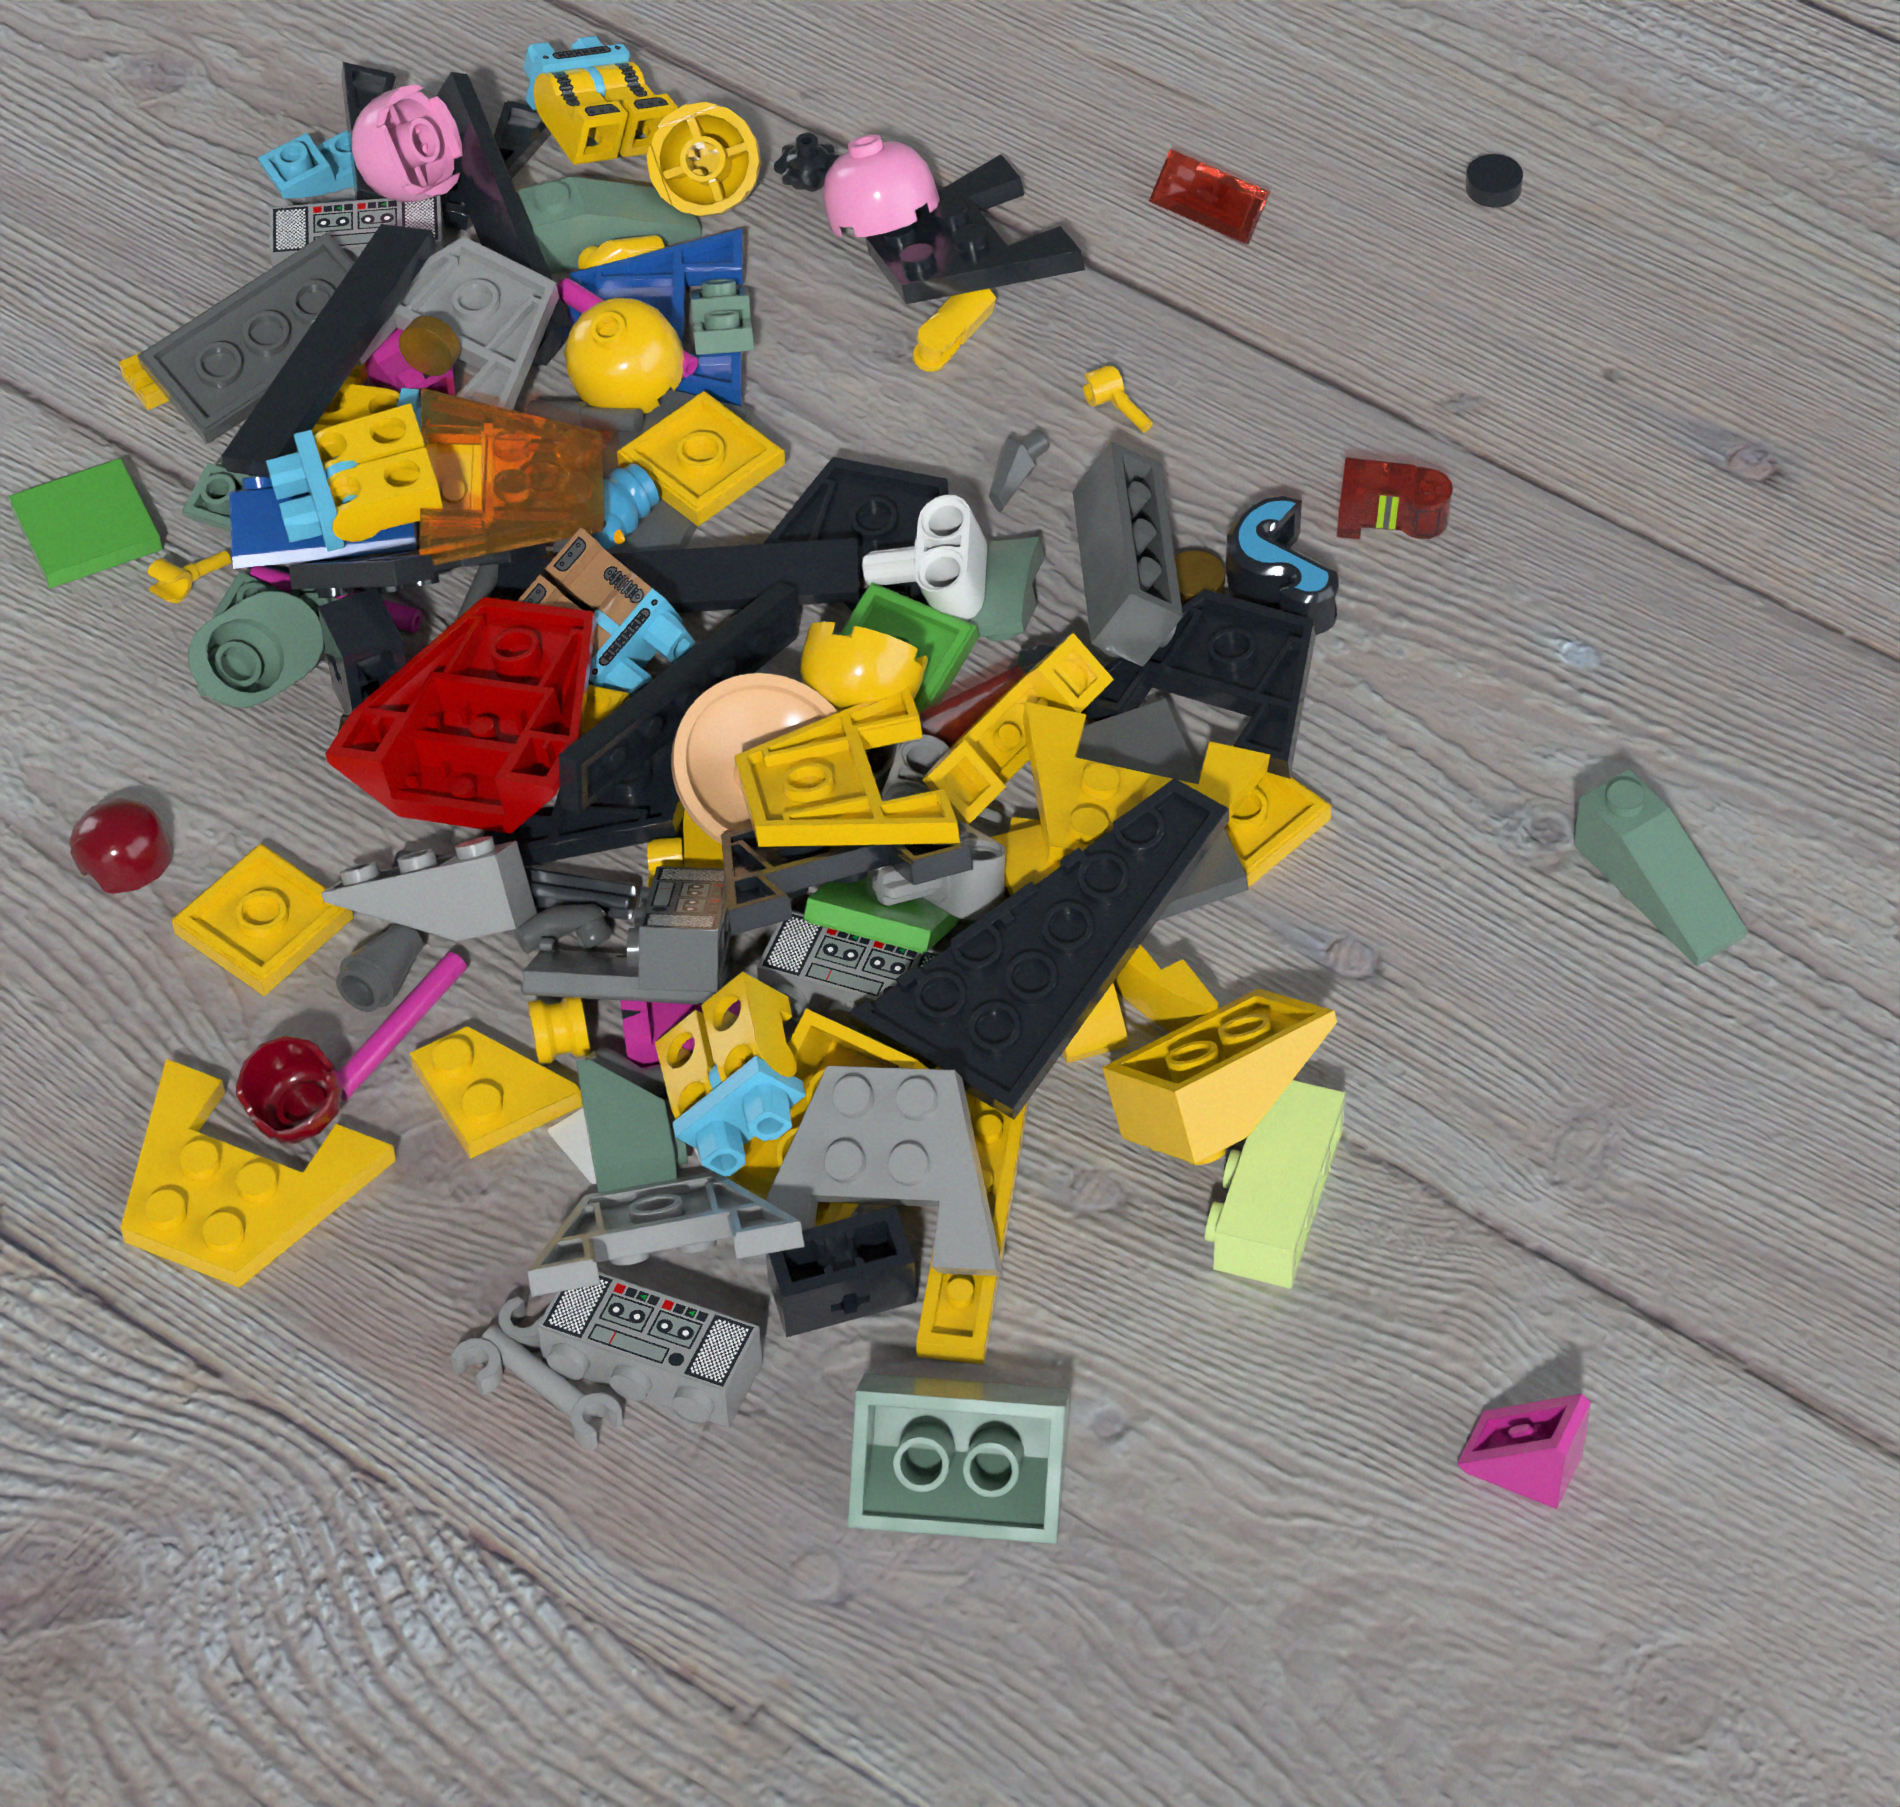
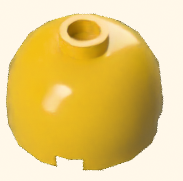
[646,102,761,217]
[564,298,684,414]
[800,621,928,712]

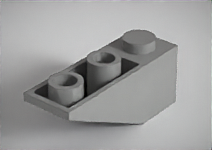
[321,836,537,941]

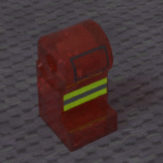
[1336,457,1453,539]

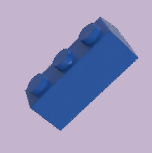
[229,476,420,569]

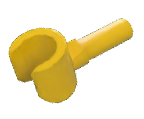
[1082,366,1153,433]
[147,550,231,604]
[647,838,684,887]

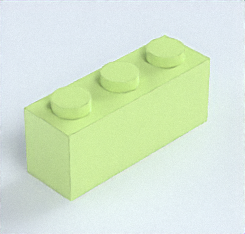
[1205,1080,1345,1289]

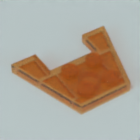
[419,388,604,565]

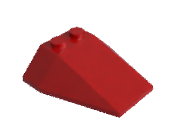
[325,597,596,834]

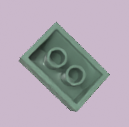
[848,1373,1071,1544]

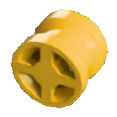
[528,997,590,1065]

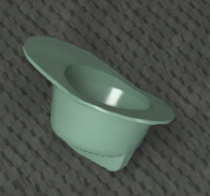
[188,591,324,708]

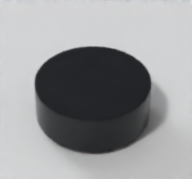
[1465,154,1523,208]

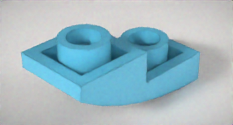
[258,130,354,199]

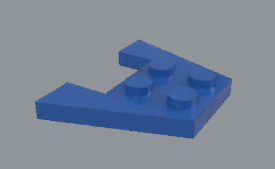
[567,228,743,407]

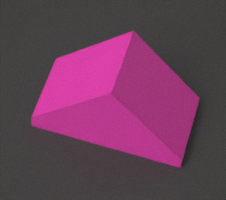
[1457,1394,1591,1509]

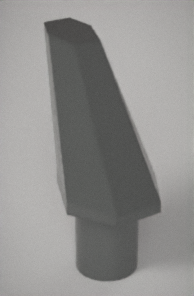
[989,431,1049,513]

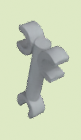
[450,1297,623,1451]

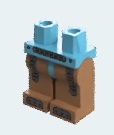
[518,527,695,698]

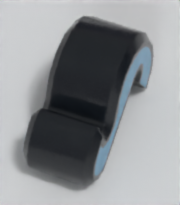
[1226,496,1339,635]

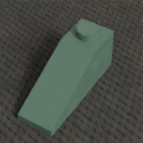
[517,177,701,274]
[1574,769,1747,967]

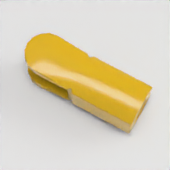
[912,289,996,372]

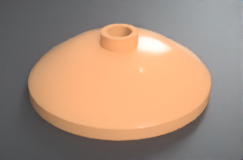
[671,673,838,844]

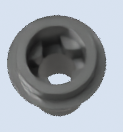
[336,923,423,1012]

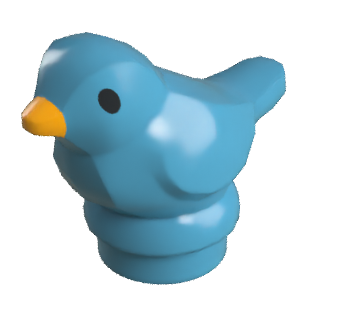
[564,463,659,550]

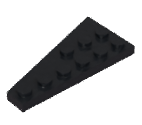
[849,778,1230,1120]

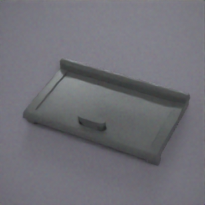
[521,938,732,1005]

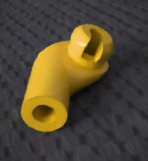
[578,235,665,270]

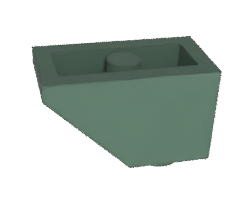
[576,1059,688,1193]

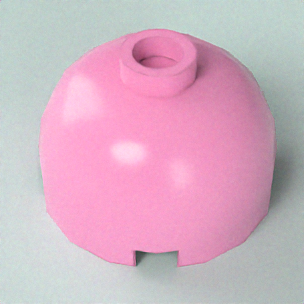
[352,84,462,203]
[822,134,940,238]

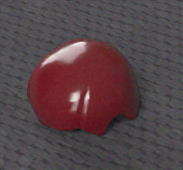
[69,798,172,894]
[236,1035,343,1144]

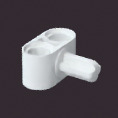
[862,495,987,622]

